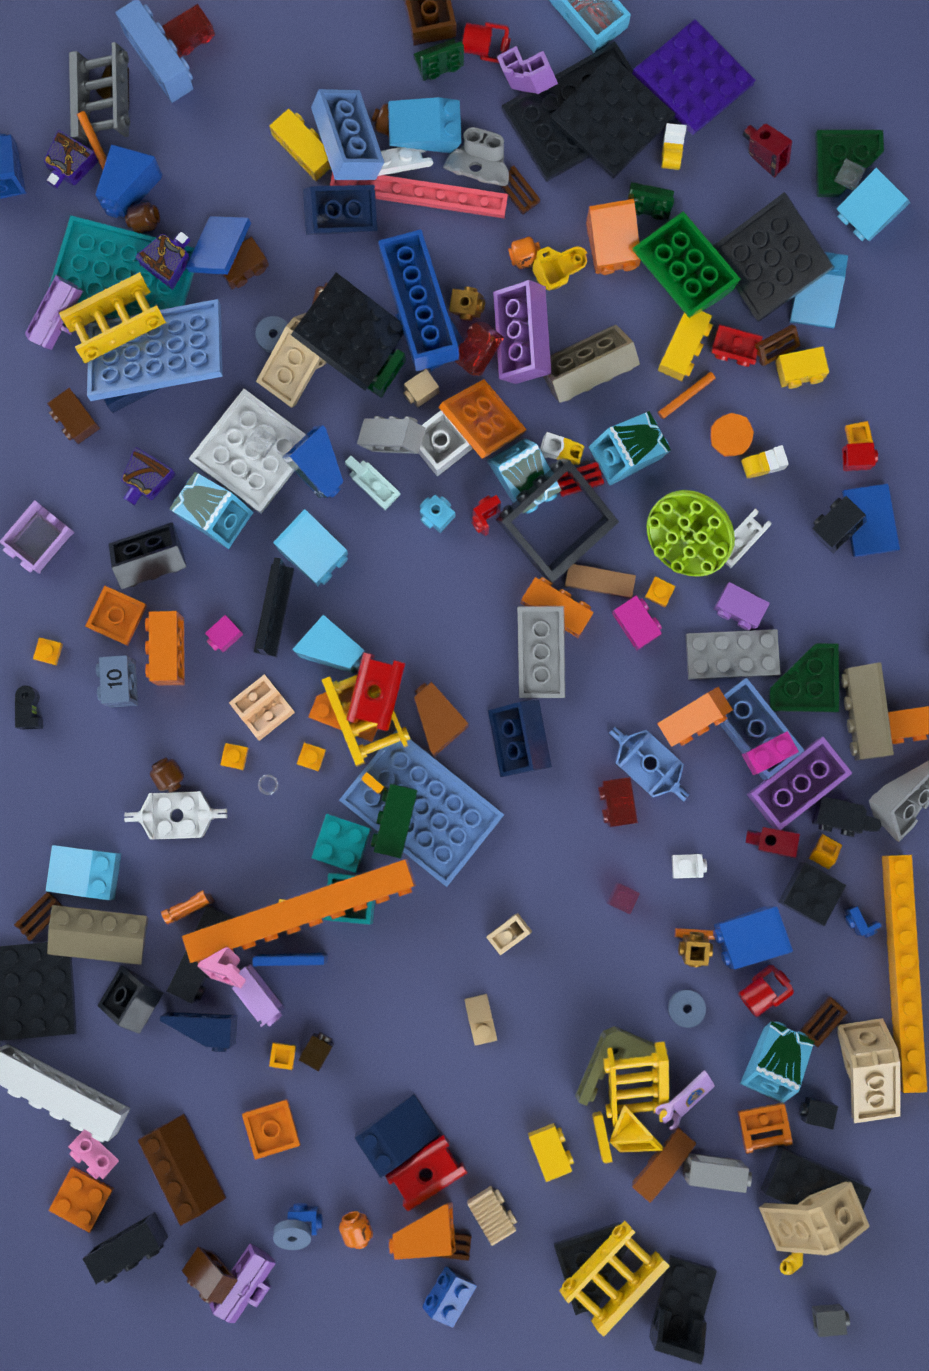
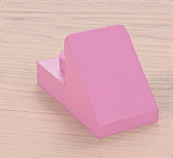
[197,948,246,988]

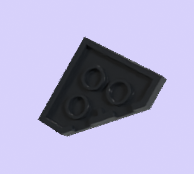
[553,1222,628,1315]

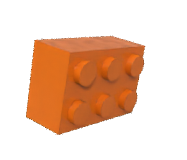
[145,611,185,686]

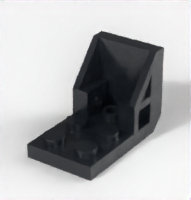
[649,1255,717,1365]

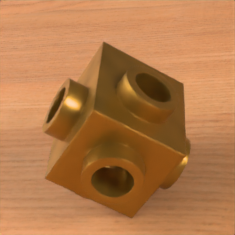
[449,287,485,321]
[678,932,713,967]

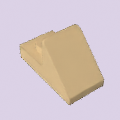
[486,913,532,955]
[464,994,498,1046]

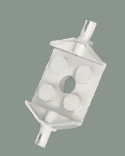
[124,791,227,840]

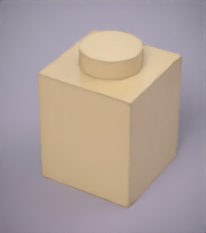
[403,369,439,408]

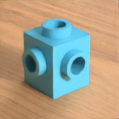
[420,495,455,533]

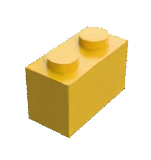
[775,346,829,389]
[528,1123,574,1182]

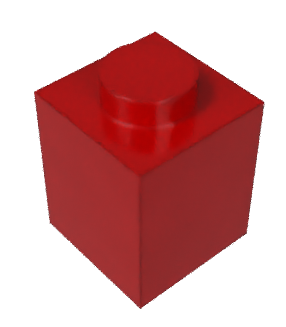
[842,442,878,471]

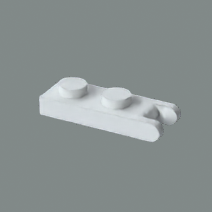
[378,147,433,176]
[725,508,772,568]

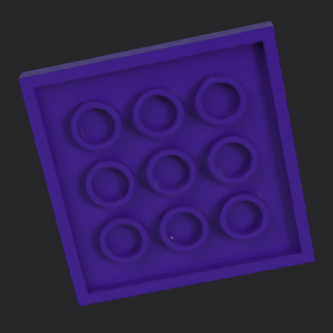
[632,19,756,135]

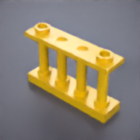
[59,272,166,363]
[322,674,410,767]
[603,1042,669,1128]
[559,1221,669,1337]

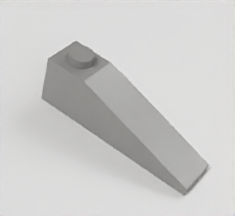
[869,761,929,842]

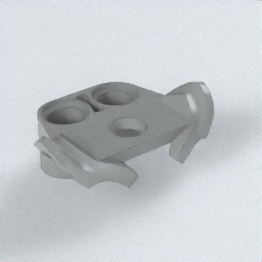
[443,127,509,186]

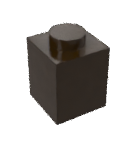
[299,1032,334,1072]

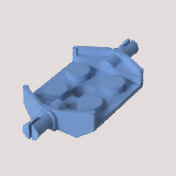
[609,726,690,802]

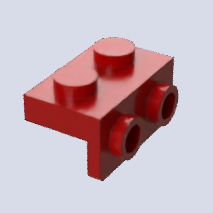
[711,324,763,367]
[471,495,501,536]

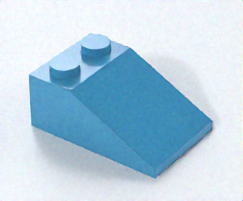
[388,97,461,154]
[790,252,848,329]

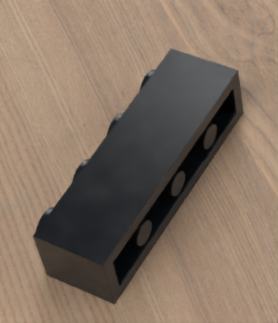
[166,905,235,1003]

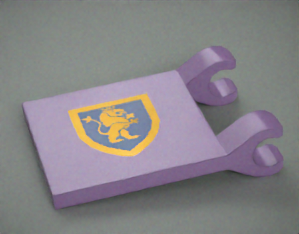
[655,1070,715,1131]

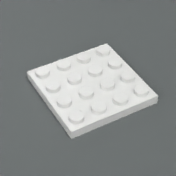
[189,389,306,514]

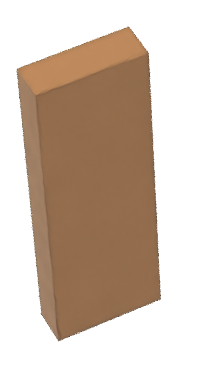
[565,564,636,599]

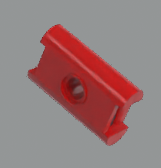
[346,652,405,731]
[385,1135,468,1212]

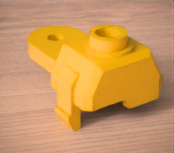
[532,246,587,290]

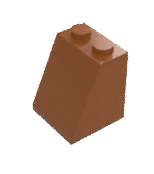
[414,682,469,757]

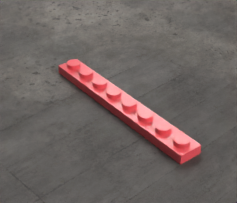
[330,173,508,218]

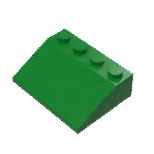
[632,211,740,318]

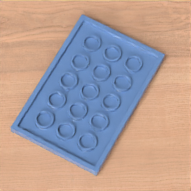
[87,299,223,401]
[339,729,504,887]

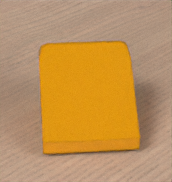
[809,834,842,869]

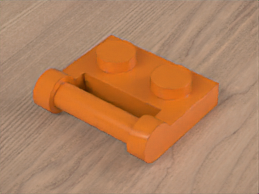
[161,890,215,924]
[737,1103,793,1154]

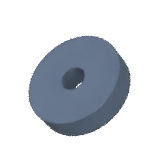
[255,316,288,353]
[668,989,706,1028]
[273,1220,311,1250]

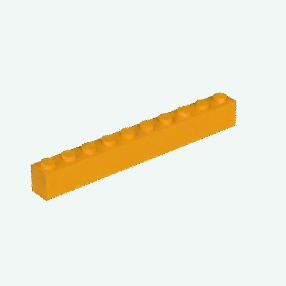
[882,855,927,1093]

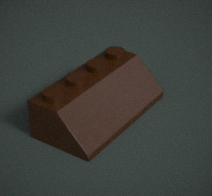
[138,1114,227,1226]

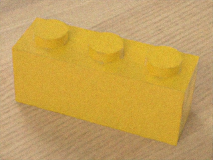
[269,109,331,181]
[658,311,713,382]

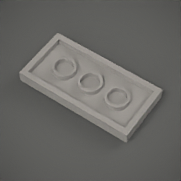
[517,606,566,698]
[686,629,780,680]

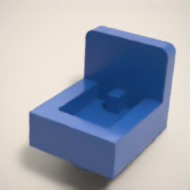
[844,906,882,938]
[288,1203,323,1235]

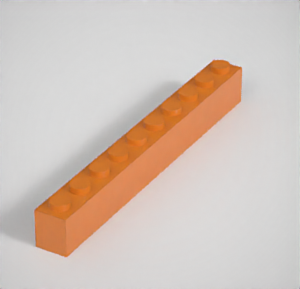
[182,859,416,964]

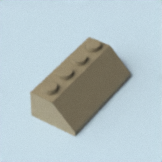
[543,325,640,403]
[841,662,894,761]
[47,905,148,965]

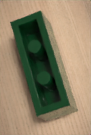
[371,784,418,859]

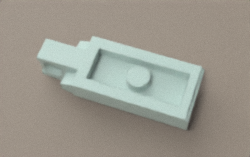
[345,456,401,510]

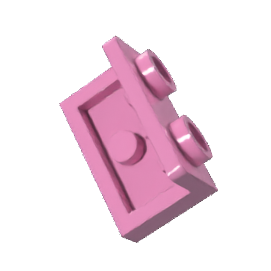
[68,1129,119,1180]

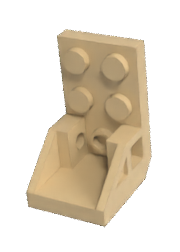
[256,312,326,408]
[837,1018,900,1123]
[759,1182,870,1255]

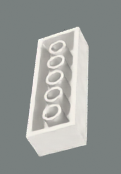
[0,1044,131,1142]

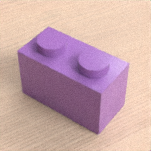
[714,582,770,631]

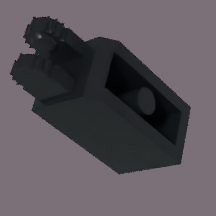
[812,796,882,837]

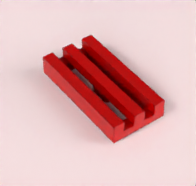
[557,462,604,497]

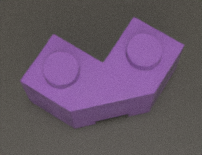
[497,46,558,94]

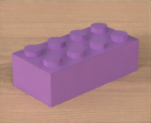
[493,280,551,384]
[746,737,852,830]

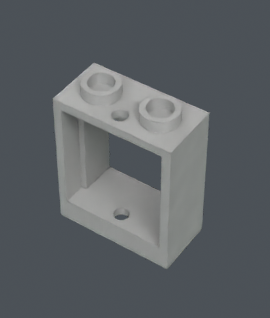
[683,1153,752,1193]

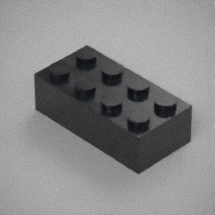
[761,1145,871,1209]

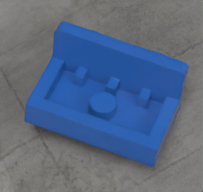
[422,1266,477,1328]

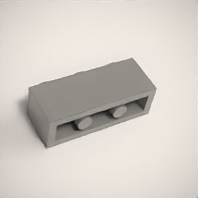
[357,416,425,454]

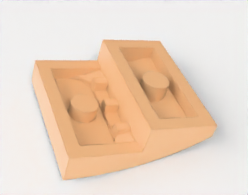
[229,674,295,741]

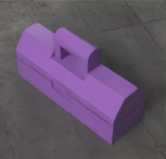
[25,275,83,350]
[209,1243,276,1323]

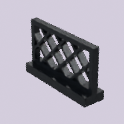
[254,557,295,657]

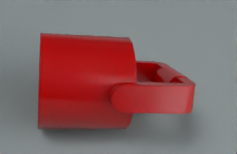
[463,22,511,63]
[738,965,794,1018]

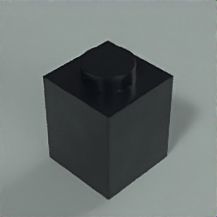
[799,1097,838,1130]

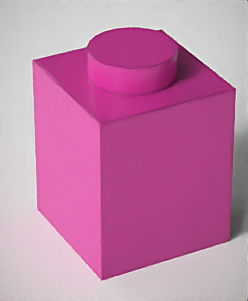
[205,615,243,653]

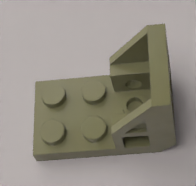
[575,1026,655,1106]

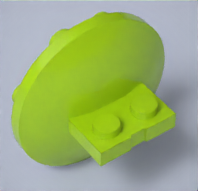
[647,490,735,577]

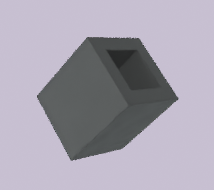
[812,1304,850,1337]

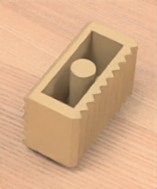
[467,1186,517,1246]

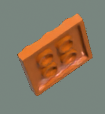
[439,379,527,459]

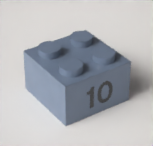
[96,655,138,708]

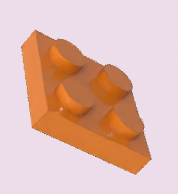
[85,585,147,646]
[242,1099,301,1160]
[48,1166,114,1233]

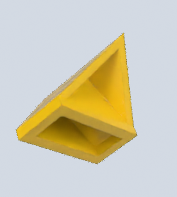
[610,1104,663,1152]

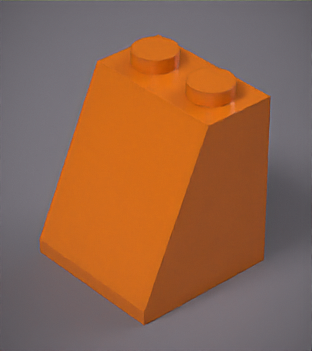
[586,199,641,275]
[389,1202,456,1260]

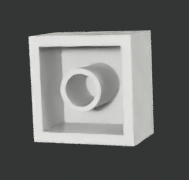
[419,411,472,476]

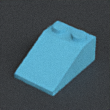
[46,845,121,900]

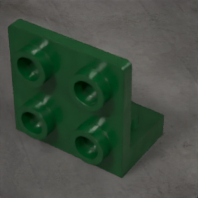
[413,39,464,81]
[627,182,675,220]
[367,349,406,398]

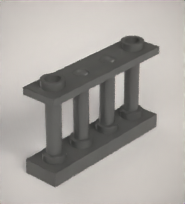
[69,42,130,146]

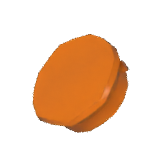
[710,413,754,457]

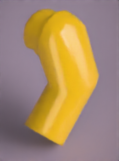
[779,1252,803,1275]

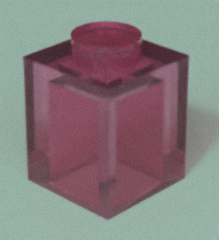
[607,883,640,914]

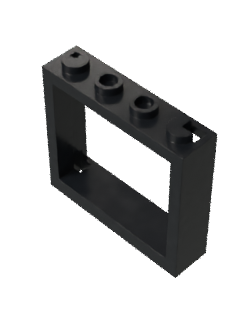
[495,459,619,583]

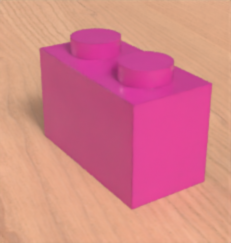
[612,595,662,651]
[742,731,799,775]

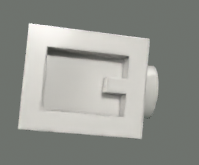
[672,854,707,878]

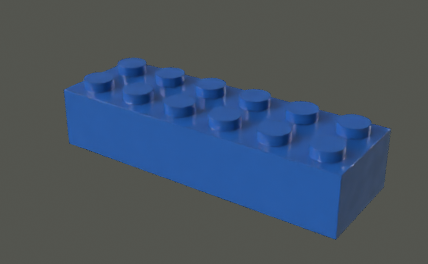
[378,229,459,371]

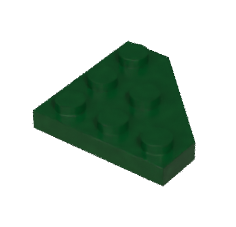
[815,130,884,197]
[769,643,839,713]

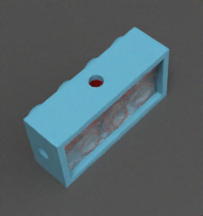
[549,0,631,53]

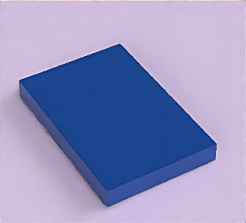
[186,216,251,274]
[842,484,900,557]
[253,953,328,966]

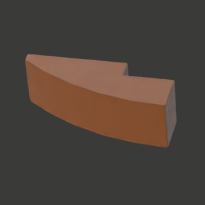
[632,1127,696,1203]

